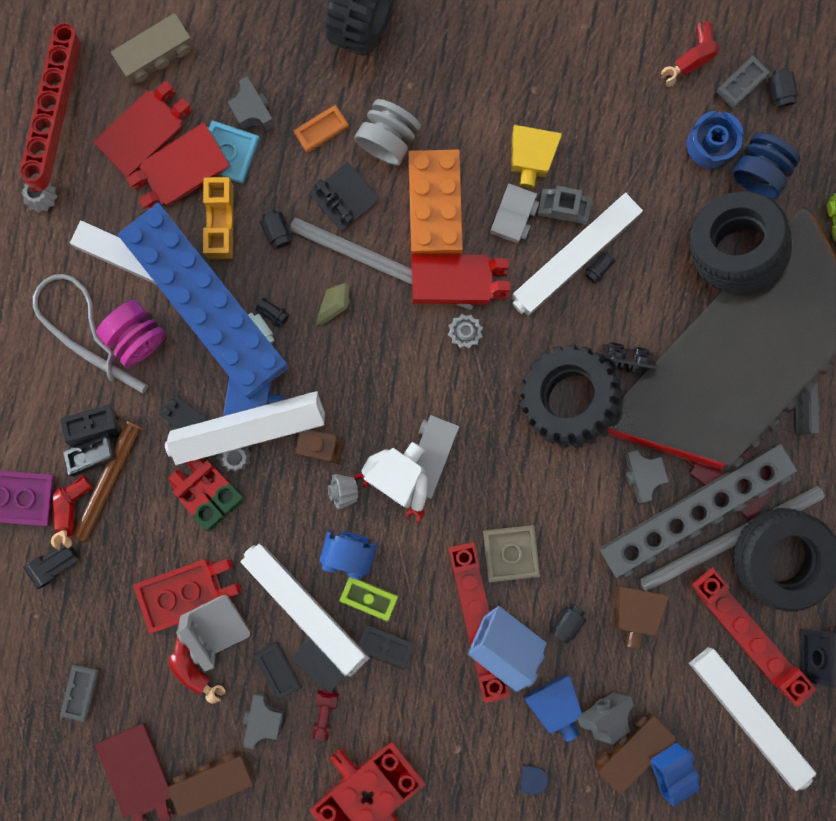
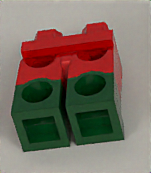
[168,458,246,532]

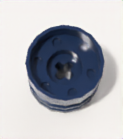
[731,133,801,199]

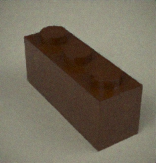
[595,712,676,795]
[167,751,256,818]

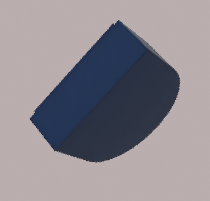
[520,765,548,794]

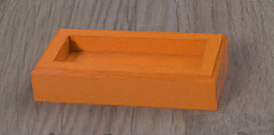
[293,104,349,154]

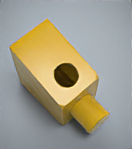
[512,125,562,188]

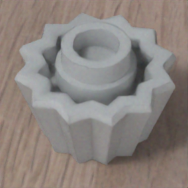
[22,182,58,213]
[448,314,483,349]
[216,446,252,474]
[328,474,358,510]

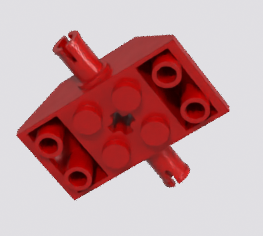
[309,742,426,821]

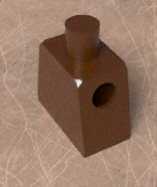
[293,429,345,465]
[616,586,669,649]

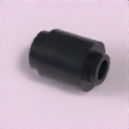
[768,68,798,108]
[259,210,292,250]
[550,604,587,644]

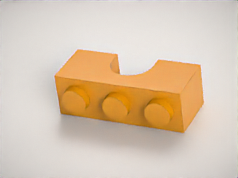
[203,177,234,259]

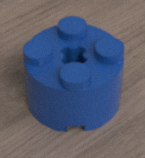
[686,111,743,170]
[319,529,378,579]

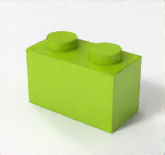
[340,577,399,621]

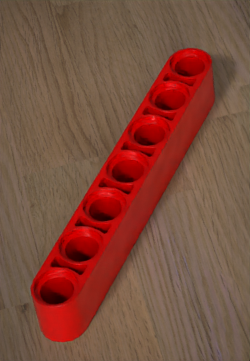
[20,23,81,192]

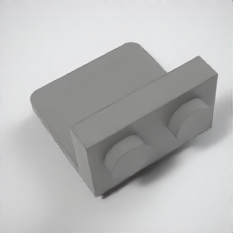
[177,595,250,672]

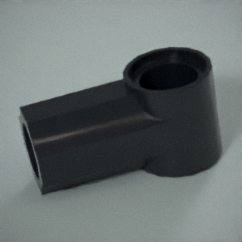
[23,544,80,590]

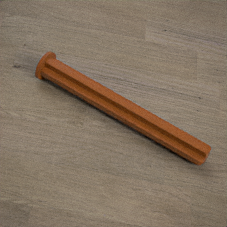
[73,420,143,542]

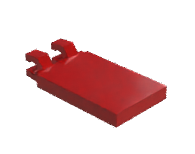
[93,80,193,177]
[126,122,231,210]
[411,254,511,305]
[133,559,242,634]

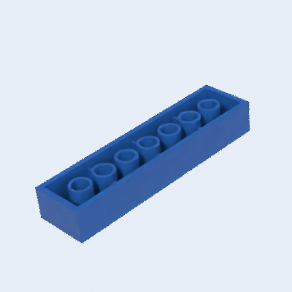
[117,203,290,399]

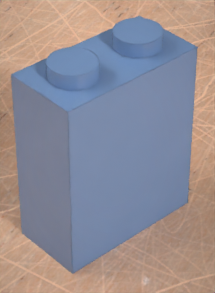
[468,606,547,692]

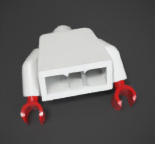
[354,442,427,523]

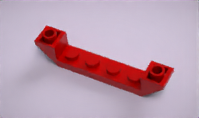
[448,542,510,703]
[692,567,817,707]

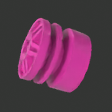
[96,299,166,368]

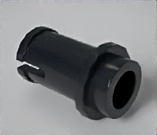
[584,251,616,284]
[255,298,289,327]

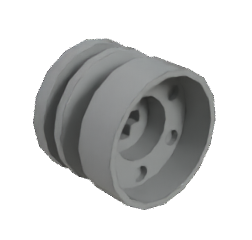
[354,99,421,165]

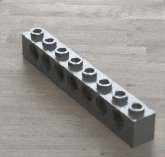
[598,444,797,578]

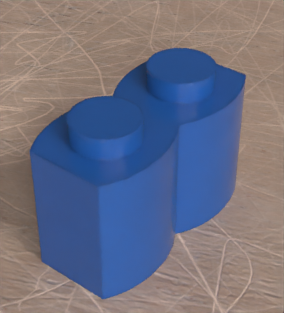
[651,743,700,807]

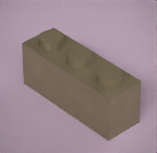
[111,13,195,85]

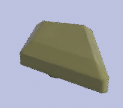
[316,283,350,326]

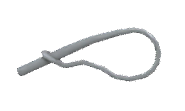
[33,274,148,394]

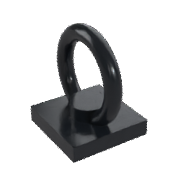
[800,629,836,688]

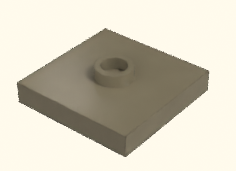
[483,525,540,582]

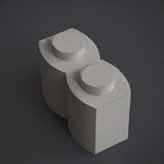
[490,184,539,244]

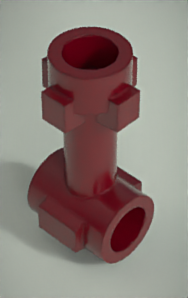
[311,689,339,741]

